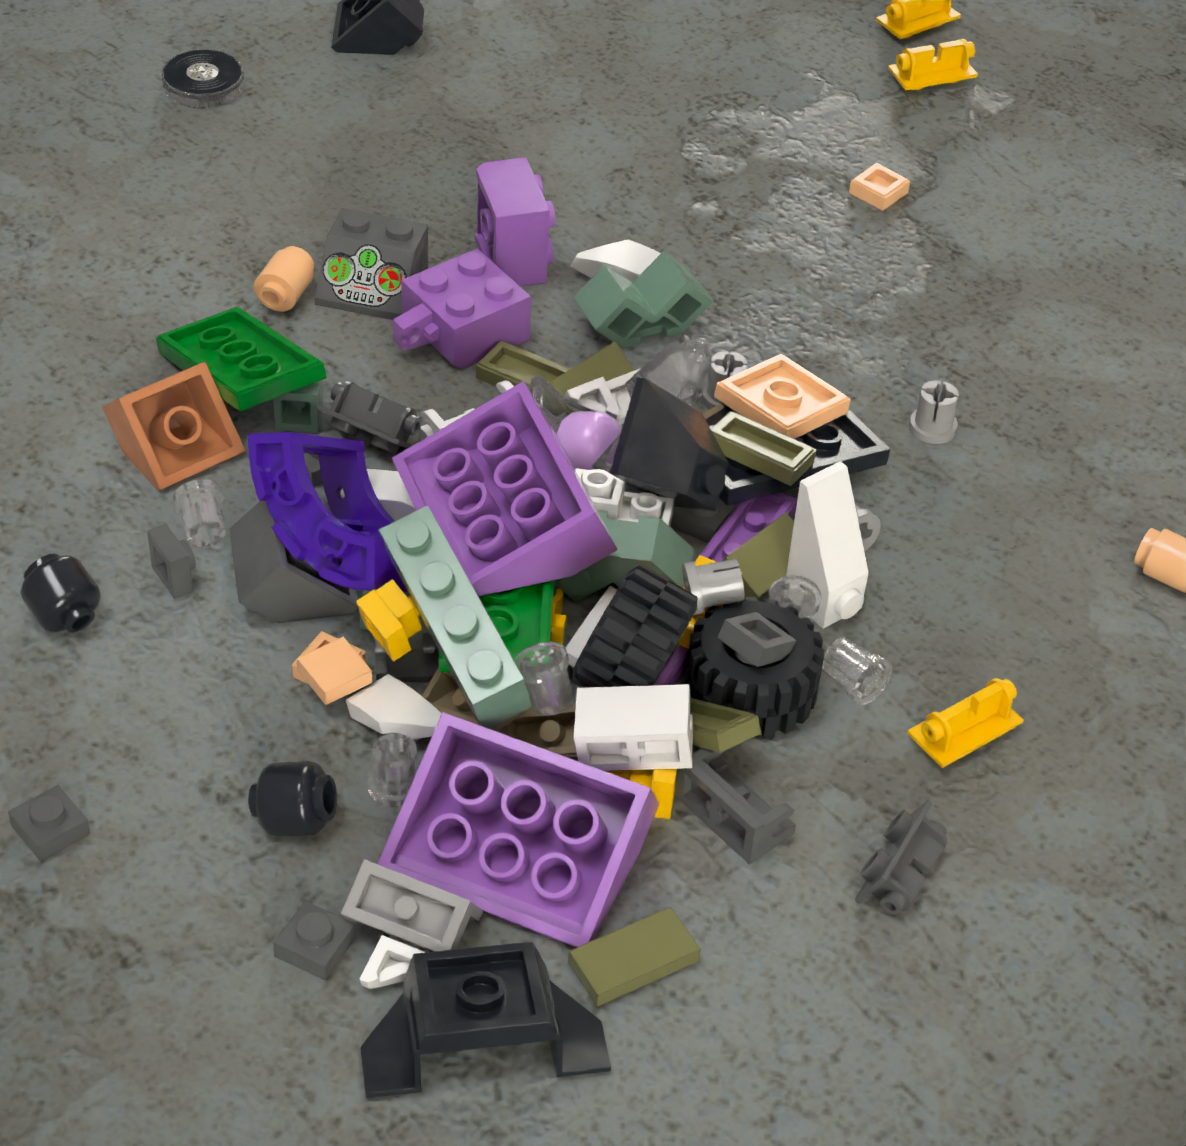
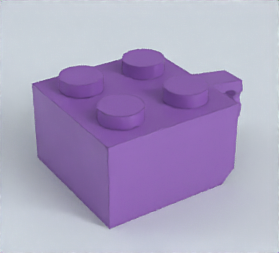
[475,157,555,286]
[392,248,531,370]

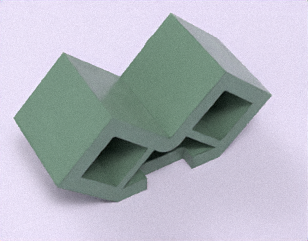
[574,251,713,348]
[554,510,694,603]

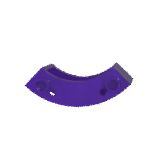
[248,432,408,592]

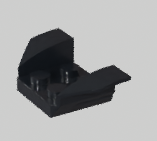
[361,942,611,1098]

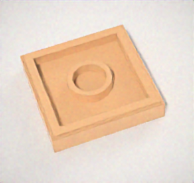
[714,354,851,439]

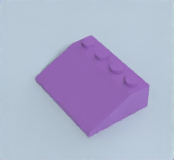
[392,381,618,596]
[378,712,659,948]

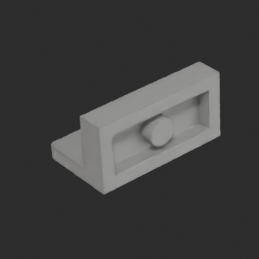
[341,859,483,952]

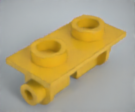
[876,0,961,39]
[888,39,978,91]
[907,678,1024,768]

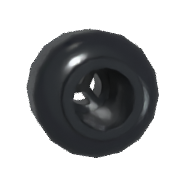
[20,554,101,633]
[248,761,337,836]

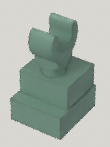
[274,356,322,433]

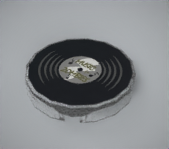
[161,49,245,108]

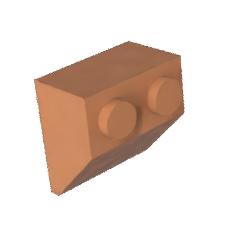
[102,362,246,491]

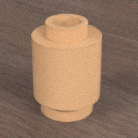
[254,246,314,312]
[1134,528,1186,593]

